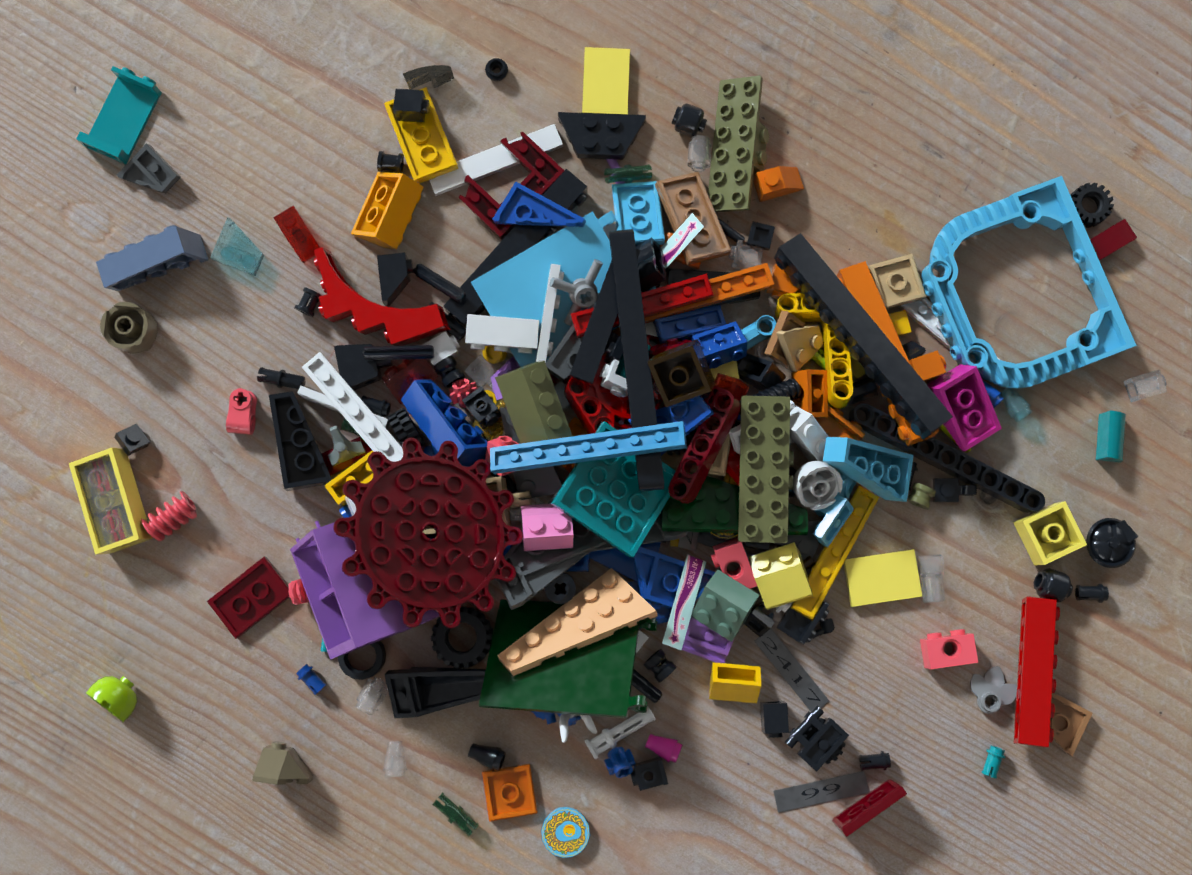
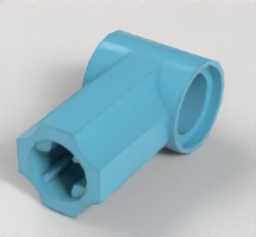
[741,315,776,350]

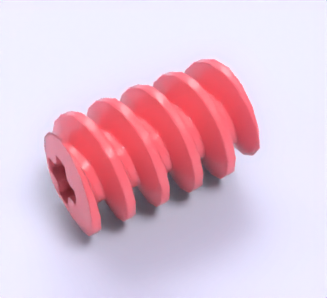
[141,491,197,541]

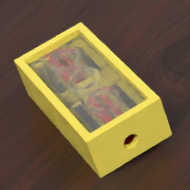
[69,448,153,555]

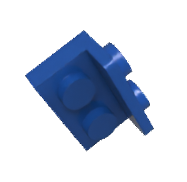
[692,321,747,369]

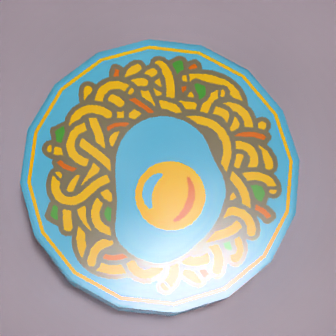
[541,807,590,858]

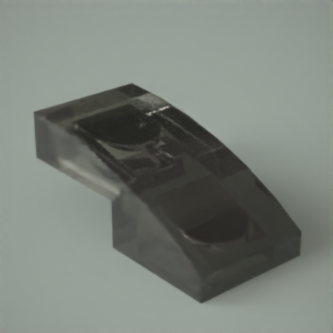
[403,65,454,90]

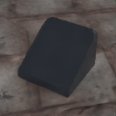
[902,341,926,361]

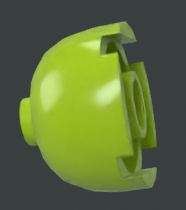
[86,676,137,722]

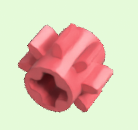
[449,378,478,408]

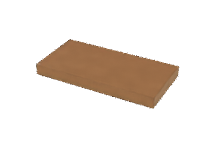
[655,172,731,265]

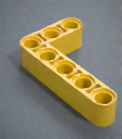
[775,293,853,408]

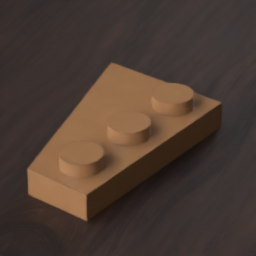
[1015,693,1093,756]

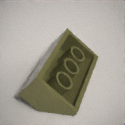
[495,360,572,444]

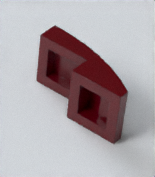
[1090,219,1137,261]

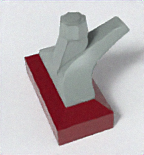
[321,426,372,476]

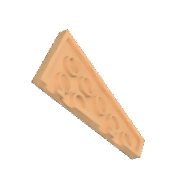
[497,568,658,676]

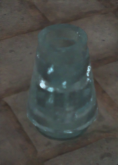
[1000,388,1033,422]

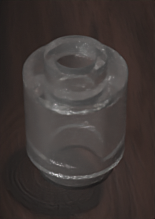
[687,135,712,172]
[356,677,388,715]

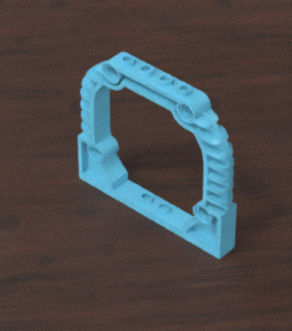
[921,176,1137,389]

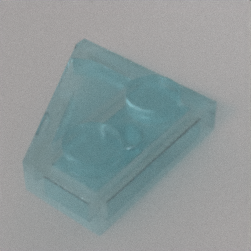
[210,217,264,276]

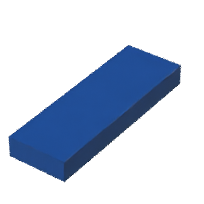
[653,305,726,344]

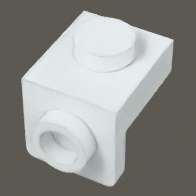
[600,359,628,397]

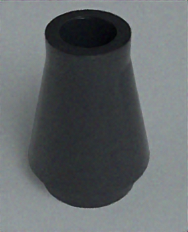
[468,743,506,771]

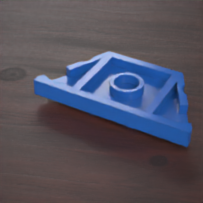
[633,547,715,609]

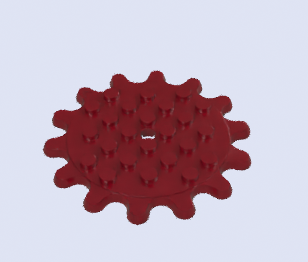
[333,438,523,628]

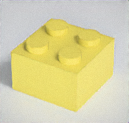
[1013,501,1087,565]

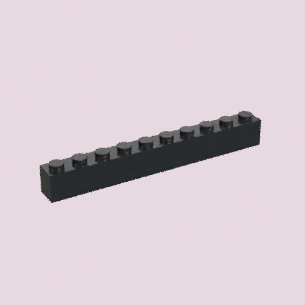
[774,233,953,440]

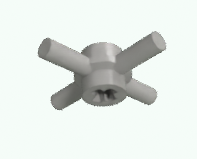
[550,259,603,326]

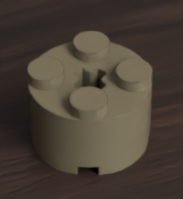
[100,302,157,354]

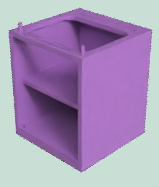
[290,521,440,660]

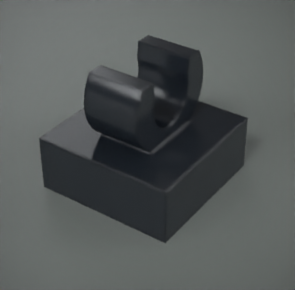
[744,604,775,637]

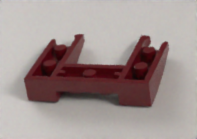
[459,132,565,241]

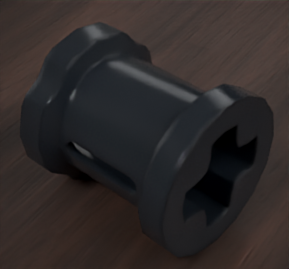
[377,151,404,173]
[294,287,322,318]

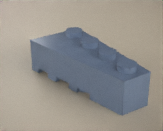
[96,225,209,291]

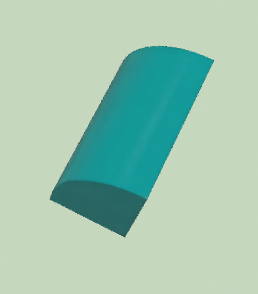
[1096,410,1126,463]

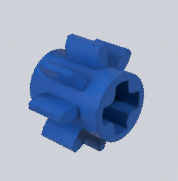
[604,747,636,778]

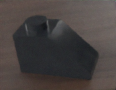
[377,252,413,306]
[737,353,786,391]

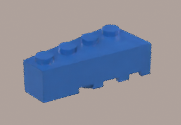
[401,380,488,467]

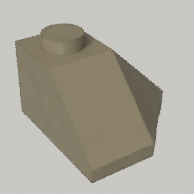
[252,742,313,785]

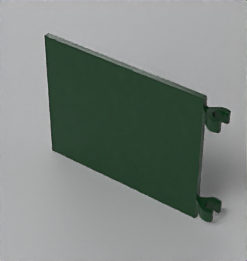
[479,599,658,718]

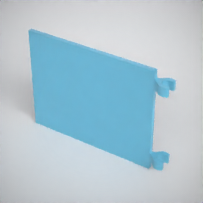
[471,211,656,368]

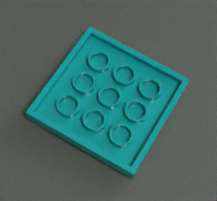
[551,421,676,557]

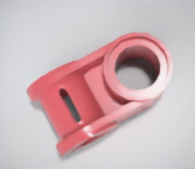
[226,388,257,435]

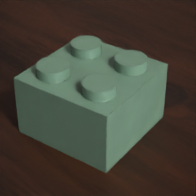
[691,570,759,642]

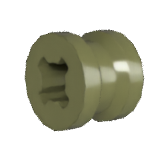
[907,483,936,510]

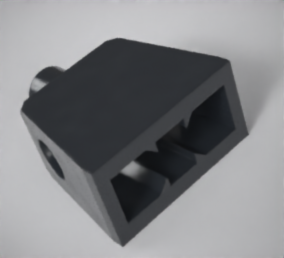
[334,344,393,391]

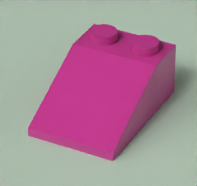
[926,364,1002,451]

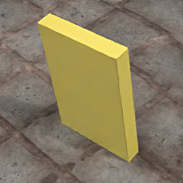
[582,47,630,115]
[844,549,922,607]

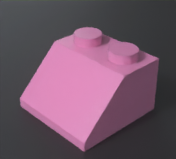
[521,504,574,551]

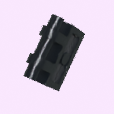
[785,706,849,772]

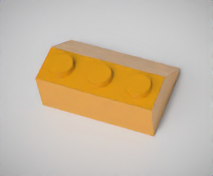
[351,172,424,250]

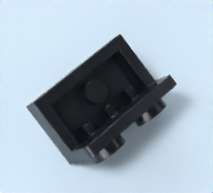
[776,601,829,645]

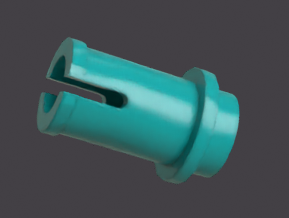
[981,745,1006,779]

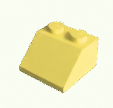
[749,542,813,610]

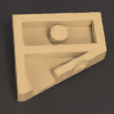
[776,325,824,371]

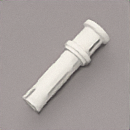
[584,706,656,759]

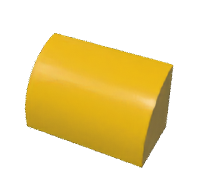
[709,662,761,703]

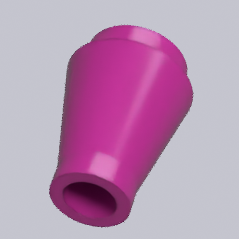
[645,734,683,763]

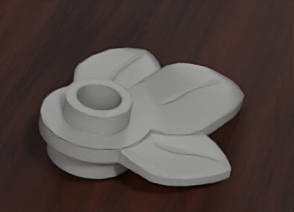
[970,666,1017,714]

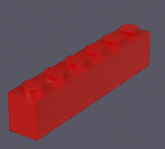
[1014,596,1060,747]

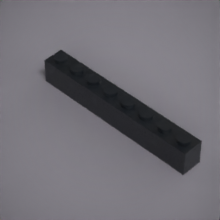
[443,169,588,328]

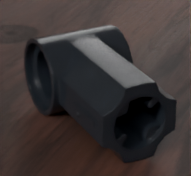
[830,377,878,409]

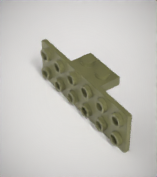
[708,75,769,212]
[738,396,794,543]

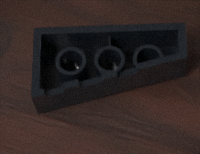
[269,391,332,491]

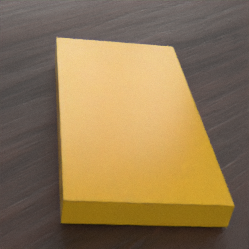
[384,87,459,184]

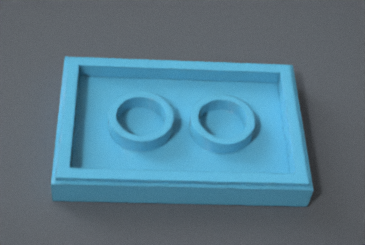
[612,181,665,246]

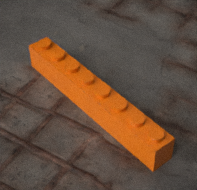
[837,261,939,446]

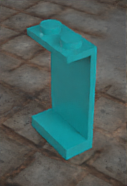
[76,66,162,165]

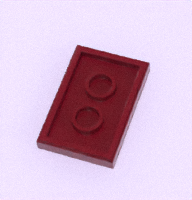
[207,556,290,639]
[832,779,907,837]

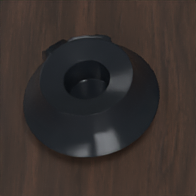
[1086,518,1139,568]

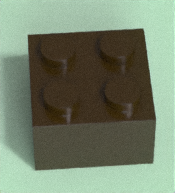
[647,339,716,407]

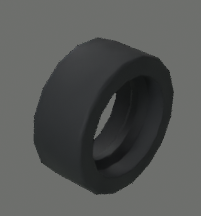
[338,641,386,680]

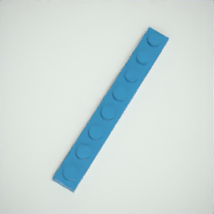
[490,421,687,474]

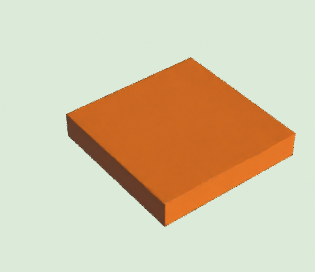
[482,764,538,822]

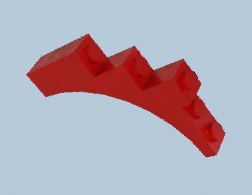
[314,247,450,346]

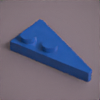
[492,182,586,227]

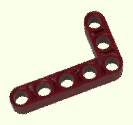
[668,385,741,504]

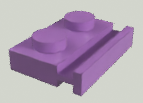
[682,617,734,663]

